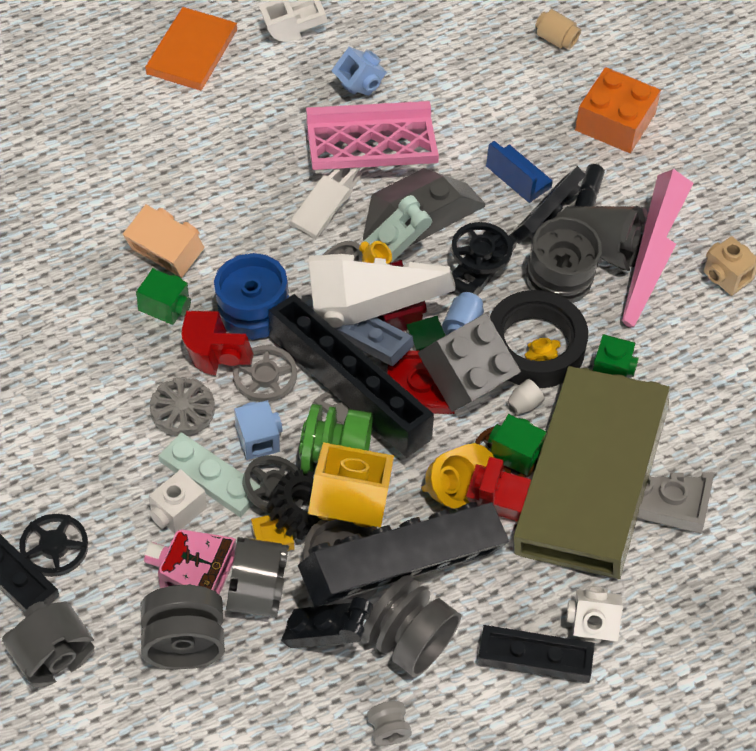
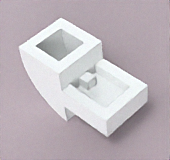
[259,0,328,42]

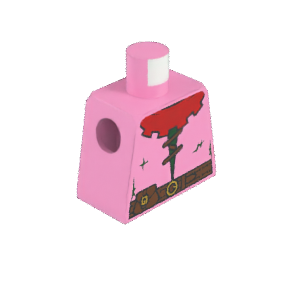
[144,529,236,595]

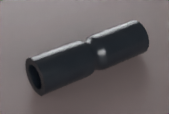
[575,164,605,206]

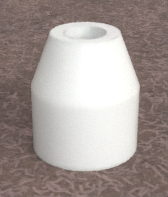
[507,379,545,415]

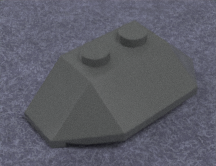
[363,168,486,246]

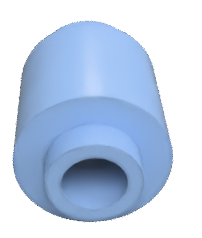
[442,292,484,335]

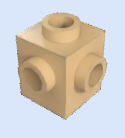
[704,236,756,296]

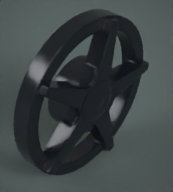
[451,222,513,275]
[19,514,88,577]

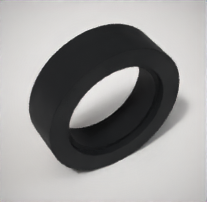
[490,290,589,388]

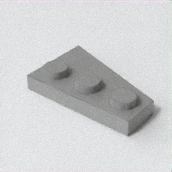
[638,472,715,534]

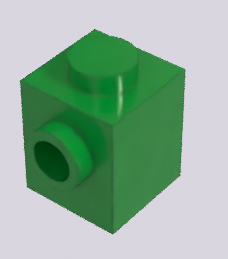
[136,268,191,325]
[593,334,639,377]
[488,414,546,476]

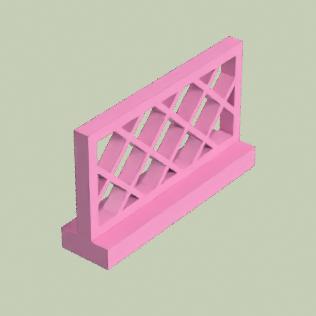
[306,101,439,170]

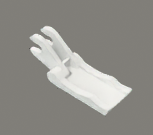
[290,167,362,240]

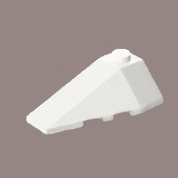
[308,254,455,328]

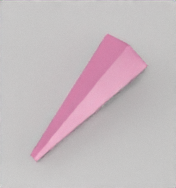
[622,169,694,328]

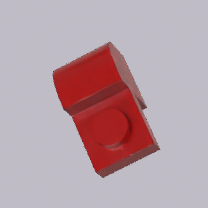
[181,311,254,375]
[466,456,531,521]

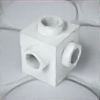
[566,586,623,643]

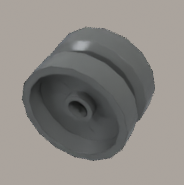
[140,585,225,670]

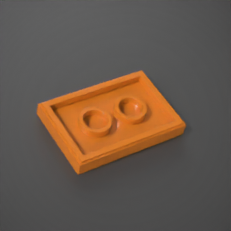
[145,7,237,91]

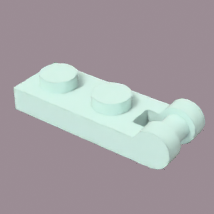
[363,195,432,262]

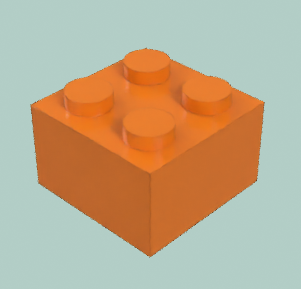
[575,67,661,154]

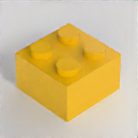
[308,442,394,528]

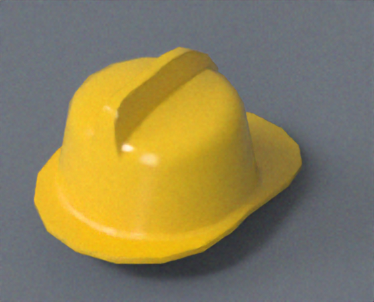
[421,443,494,509]

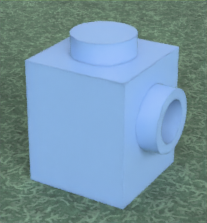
[234,400,283,460]

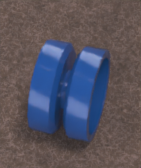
[214,253,289,340]

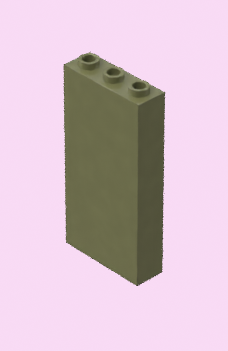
[513,366,670,579]

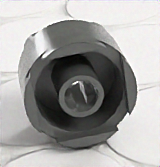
[226,537,289,617]
[2,601,95,688]

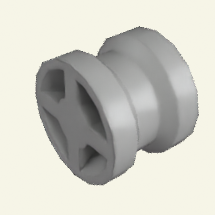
[367,701,412,746]

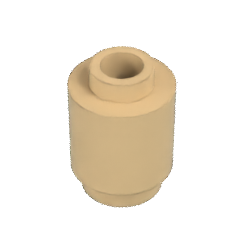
[535,9,581,50]

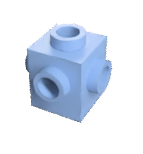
[331,47,387,96]

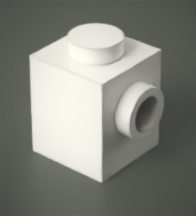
[149,469,207,534]

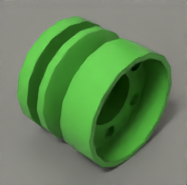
[299,404,373,476]

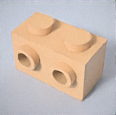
[123,204,205,278]

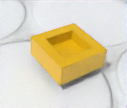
[251,515,295,551]

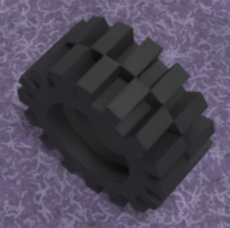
[267,470,321,540]

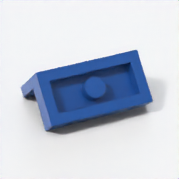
[486,141,553,203]

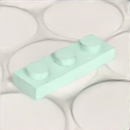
[158,432,260,518]

